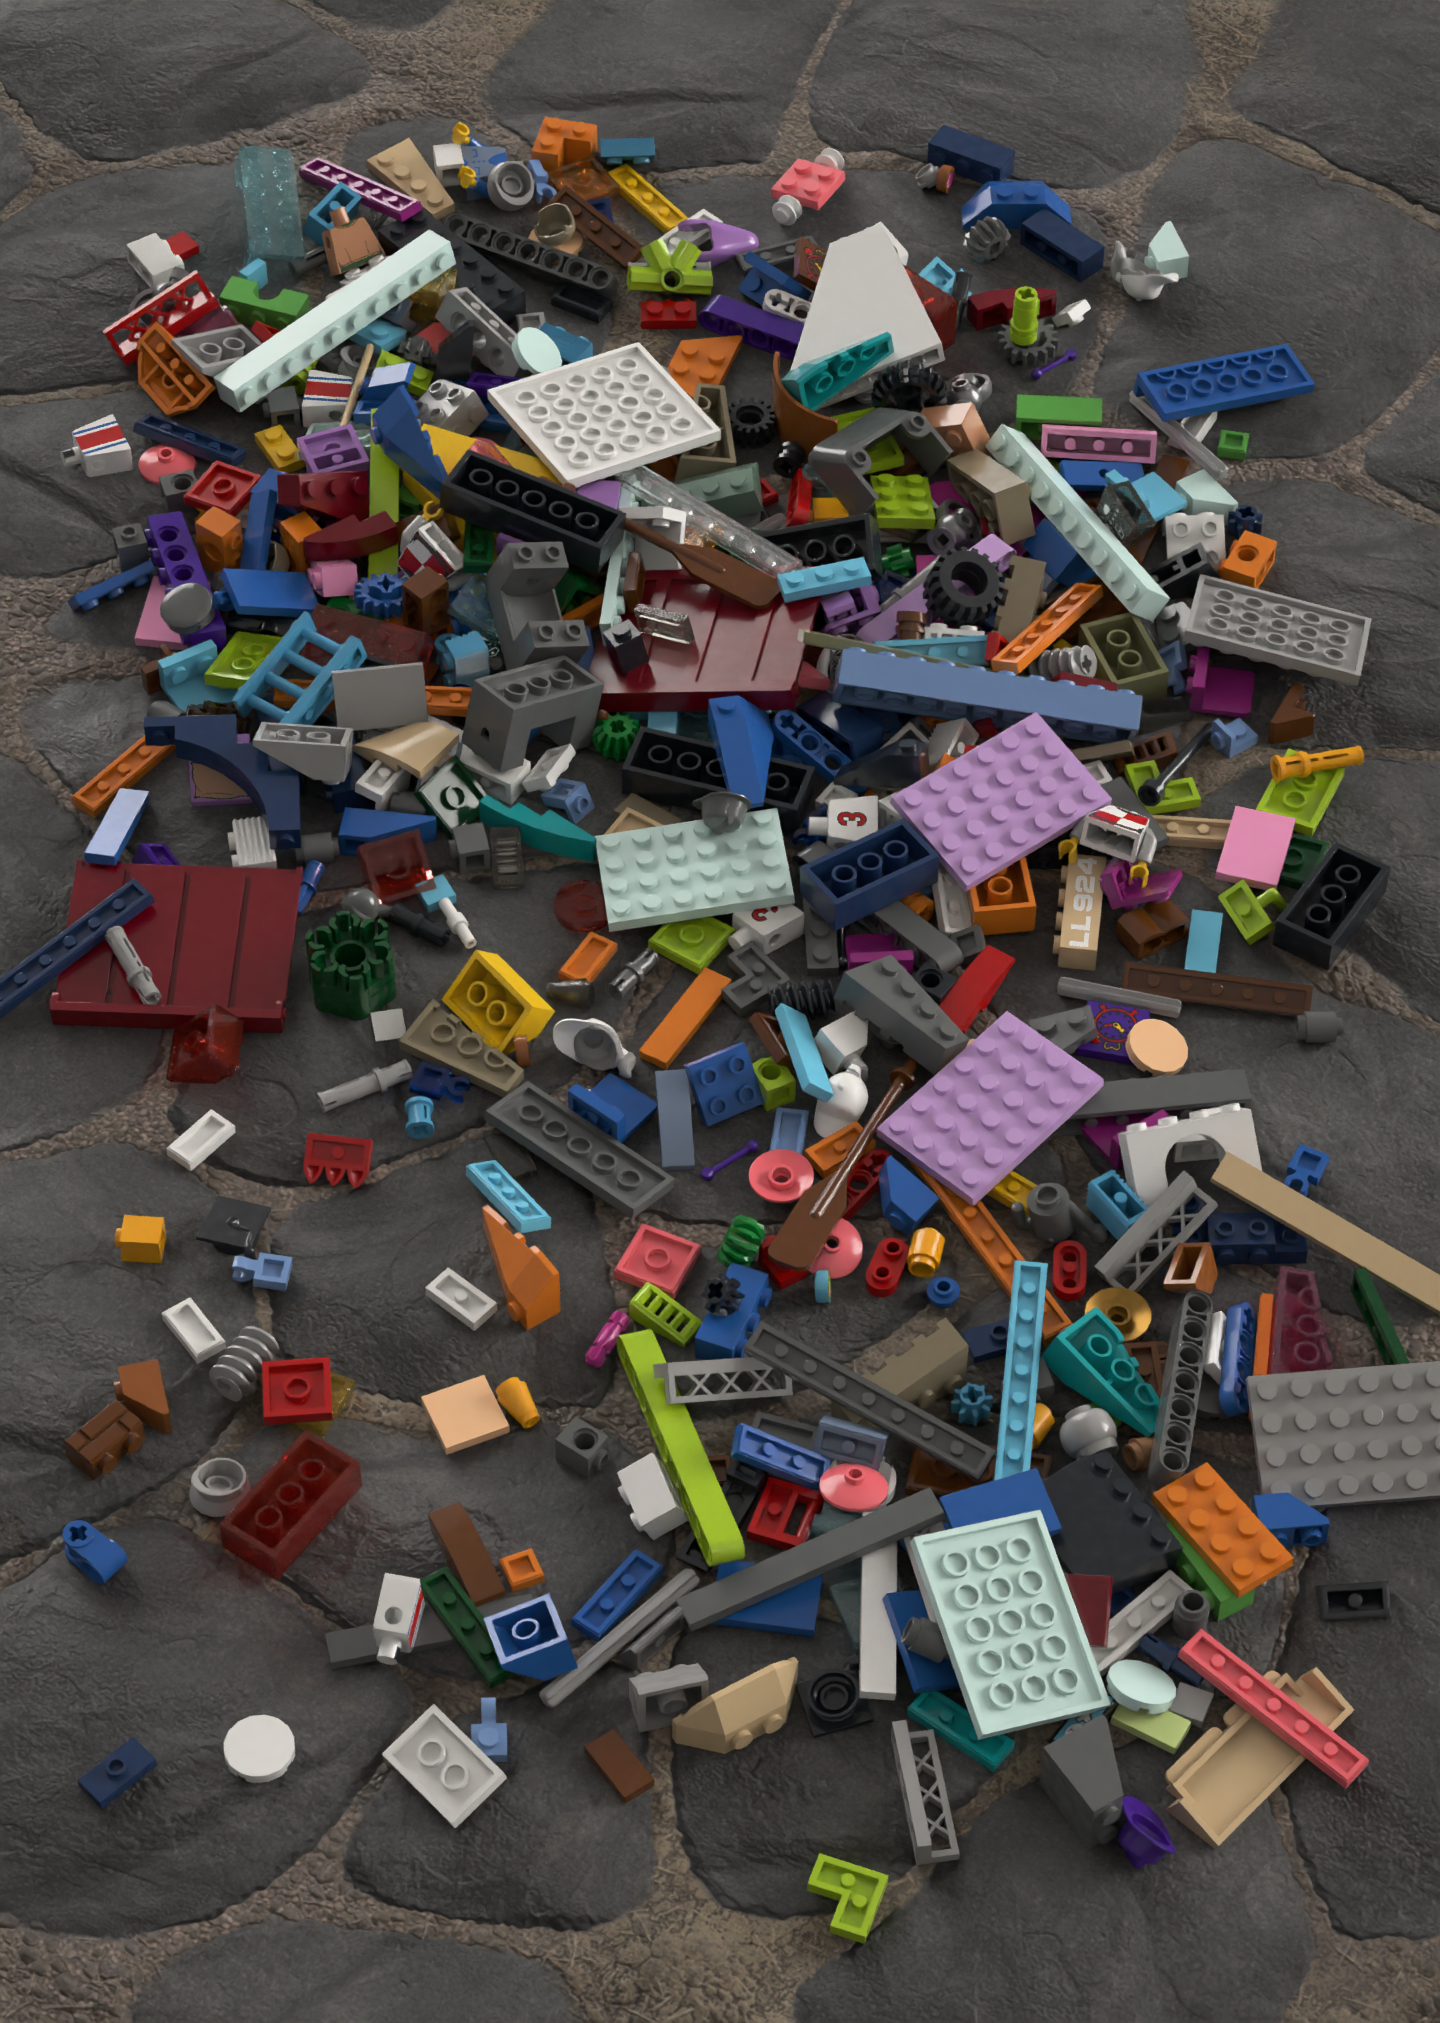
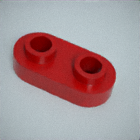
[865,1238,909,1297]
[1052,1240,1087,1301]

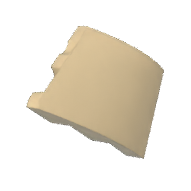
[352,722,459,779]

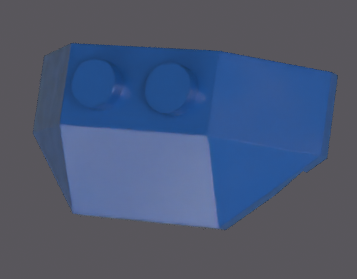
[961,180,1072,230]

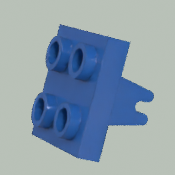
[684,1042,764,1127]

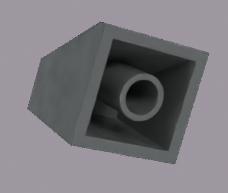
[1039,1714,1124,1849]

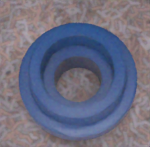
[927,1277,960,1309]

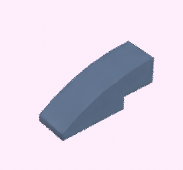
[655,1069,695,1171]

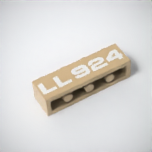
[1053,854,1107,971]

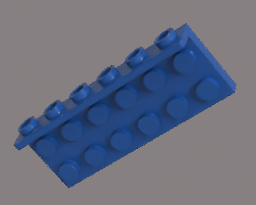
[1133,344,1315,422]

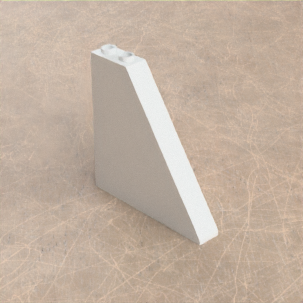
[790,223,945,411]

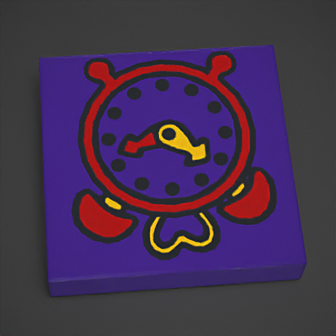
[1077,1001,1150,1065]

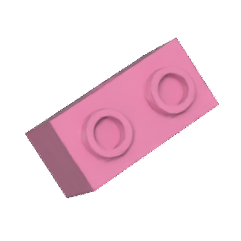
[307,559,358,597]

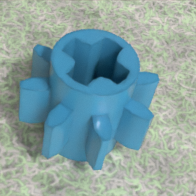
[950,1382,993,1426]

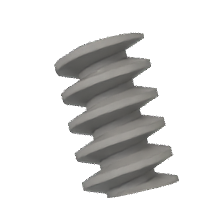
[1028,645,1097,681]
[209,1326,279,1402]

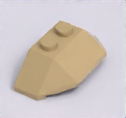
[672,1657,798,1754]

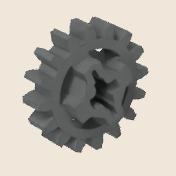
[997,319,1058,366]

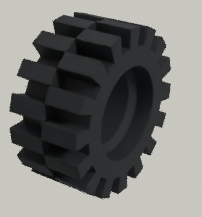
[728,397,776,449]

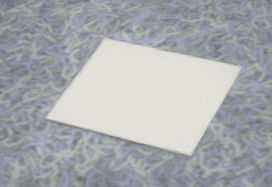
[371,1008,406,1042]

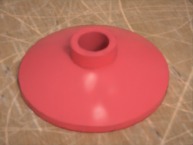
[138,444,196,485]
[749,1149,814,1203]
[808,1218,863,1280]
[819,1463,888,1512]

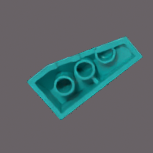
[781,332,894,411]
[1040,1307,1160,1437]

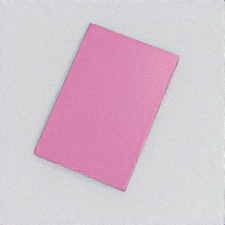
[135,576,212,650]
[1215,806,1296,890]

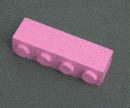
[1040,424,1157,464]

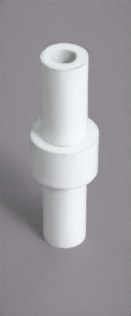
[438,898,477,949]

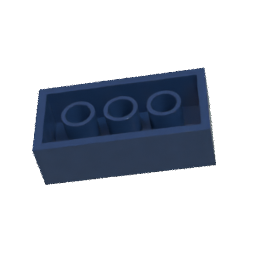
[800,818,939,931]

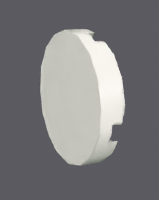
[224,1715,295,1783]

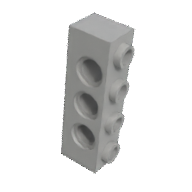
[435,287,531,378]

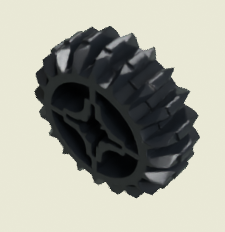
[871,360,948,413]

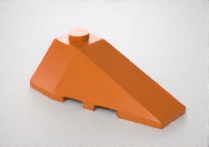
[482,1205,561,1330]

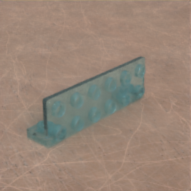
[234,145,305,268]

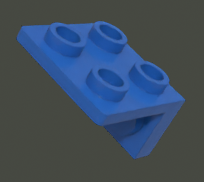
[568,1073,657,1143]

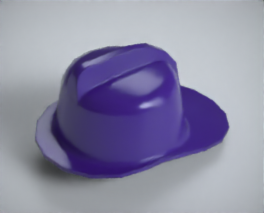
[1118,1796,1177,1869]

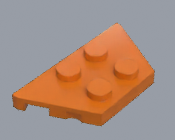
[668,335,742,400]

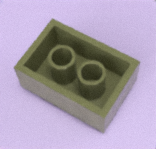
[1078,612,1169,703]

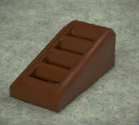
[1112,731,1178,777]

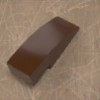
[428,1501,505,1607]

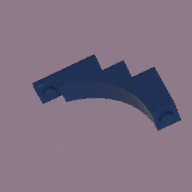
[144,714,301,850]

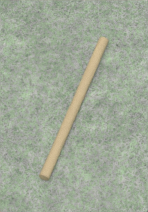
[339,344,375,427]

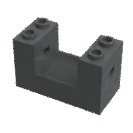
[483,542,590,670]
[461,655,604,772]

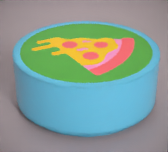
[815,1270,831,1303]

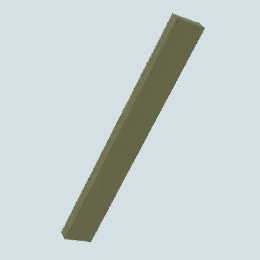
[797,628,1028,677]

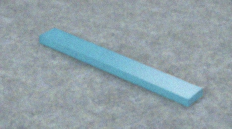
[994,1260,1048,1480]

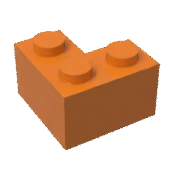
[531,117,597,180]

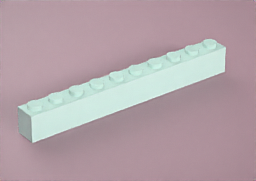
[213,229,456,412]
[985,424,1170,622]

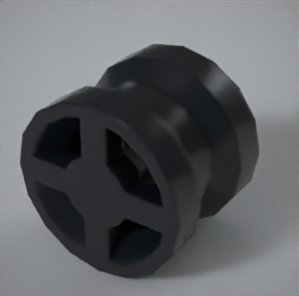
[773,441,806,478]

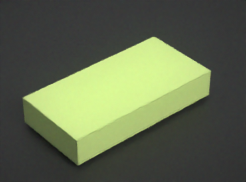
[1111,1704,1191,1755]

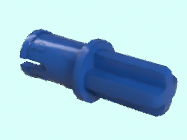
[212,588,235,611]
[298,860,325,915]

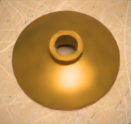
[1084,1287,1152,1344]

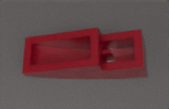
[967,288,1057,331]
[303,510,397,561]

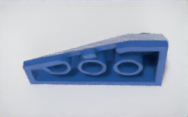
[370,385,448,500]
[708,695,774,808]

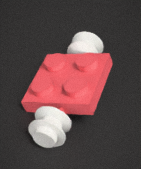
[771,148,845,226]

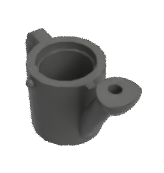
[1011,1182,1108,1244]

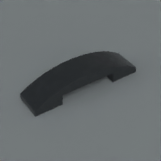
[676,1459,769,1574]

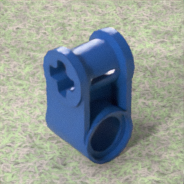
[62,1520,128,1585]

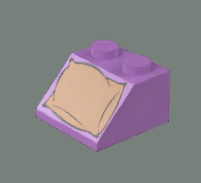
[189,734,253,806]

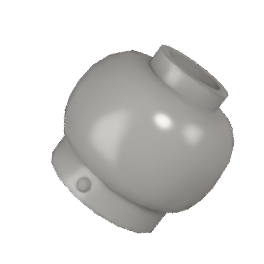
[1059,1405,1119,1460]

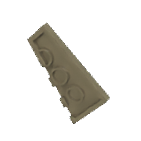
[399,999,524,1098]

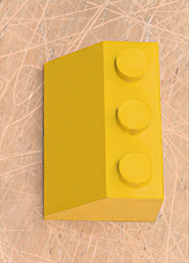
[442,950,555,1055]

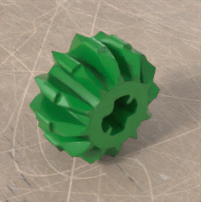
[592,712,641,762]
[717,1214,765,1269]

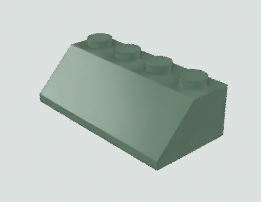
[640,462,763,529]

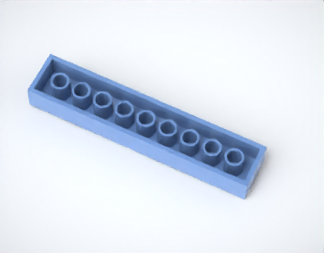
[831,647,1143,744]

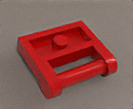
[747,1477,827,1550]

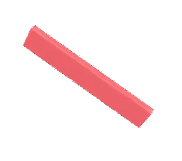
[1178,1629,1369,1789]

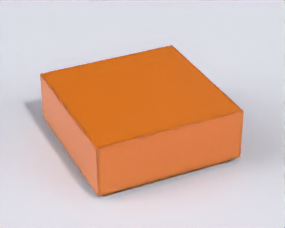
[499,1548,544,1593]

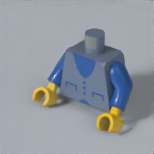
[452,122,524,201]

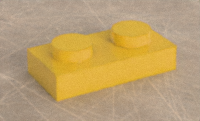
[254,424,306,473]

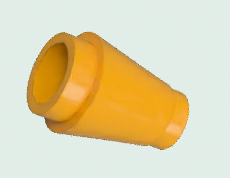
[496,1377,540,1429]

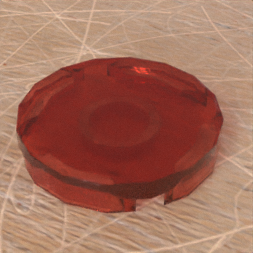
[554,879,608,933]

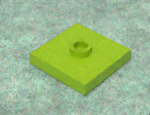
[648,916,736,975]

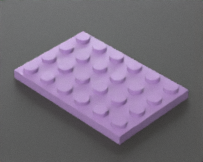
[890,712,1112,892]
[876,1011,1104,1206]

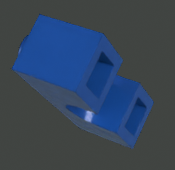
[695,1262,772,1360]

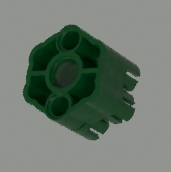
[305,911,396,1021]

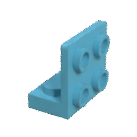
[1105,469,1186,530]
[158,639,237,712]

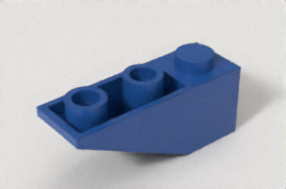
[339,807,437,858]

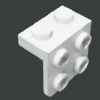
[1161,512,1226,570]

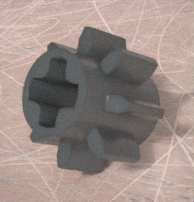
[397,336,432,367]

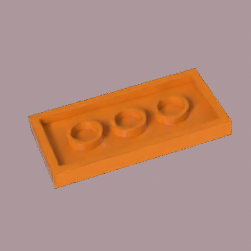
[1152,1462,1294,1598]

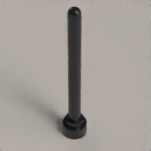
[1138,722,1212,806]

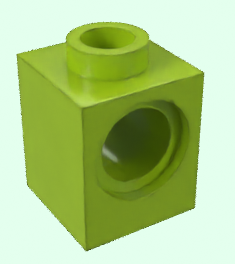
[752,1056,796,1111]

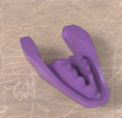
[678,219,759,267]

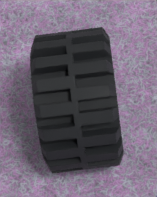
[923,547,1004,629]

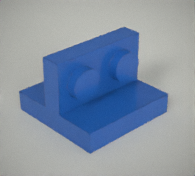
[737,250,812,312]

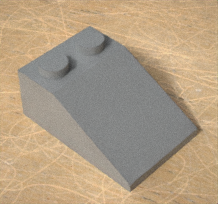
[171,324,263,377]
[253,722,353,785]

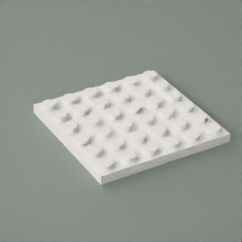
[487,342,721,488]

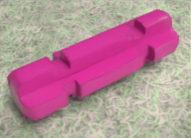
[585,1310,629,1368]

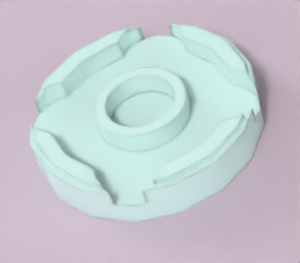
[512,327,562,376]
[1106,1659,1176,1714]

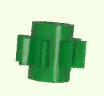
[882,543,916,580]

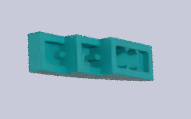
[479,795,597,862]

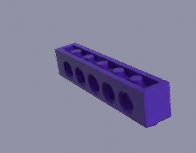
[143,511,226,652]

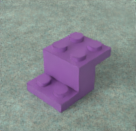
[296,424,370,527]

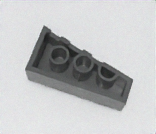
[833,955,969,1075]

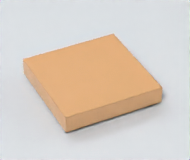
[421,1375,510,1455]

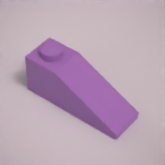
[820,590,857,624]

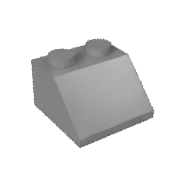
[629,1663,709,1733]

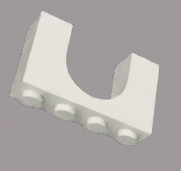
[1118,1103,1262,1209]

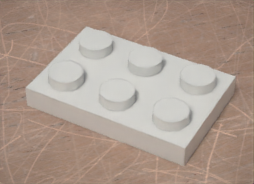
[382,1704,507,1828]

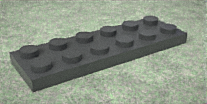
[484,1081,675,1219]

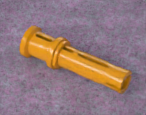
[1270,745,1364,783]

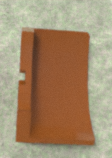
[772,351,838,463]

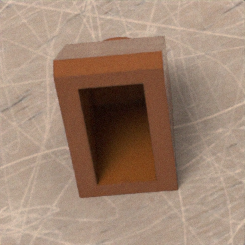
[1163,1242,1218,1295]
[113,1359,172,1434]

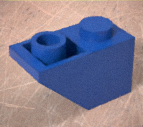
[1251,1492,1330,1547]

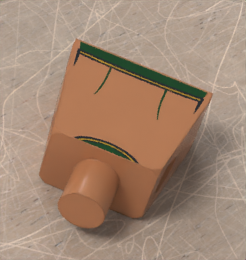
[322,206,386,277]

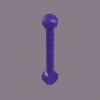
[1031,349,1077,380]
[701,1140,758,1181]

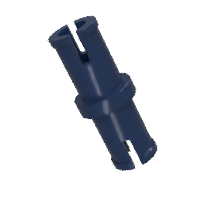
[1137,1631,1205,1688]

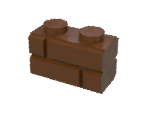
[64,1400,145,1480]

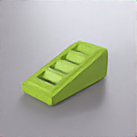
[629,1282,703,1348]

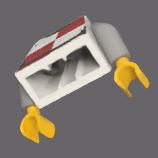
[397,501,484,592]
[1058,805,1157,888]

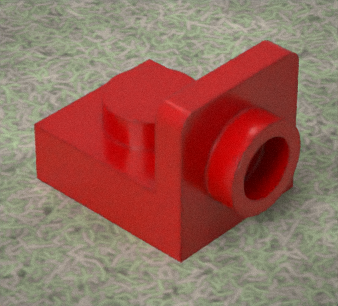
[758,1235,808,1291]

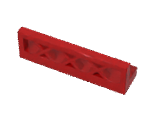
[103,270,220,366]

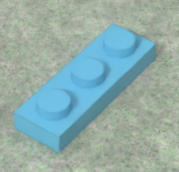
[777,557,872,603]

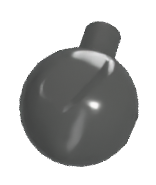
[340,888,393,925]

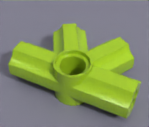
[627,238,713,295]

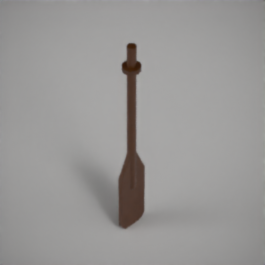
[539,476,781,610]
[768,1056,919,1272]

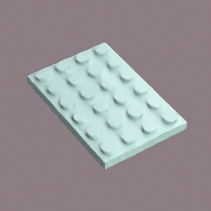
[595,808,795,932]
[910,1510,1111,1740]

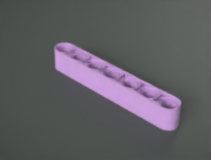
[854,534,1017,643]

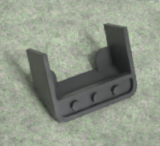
[808,407,953,516]

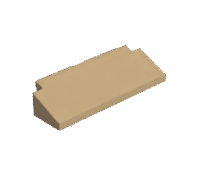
[1165,1667,1354,1848]

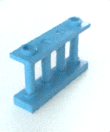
[232,611,368,725]

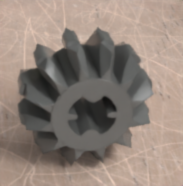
[963,216,1011,264]

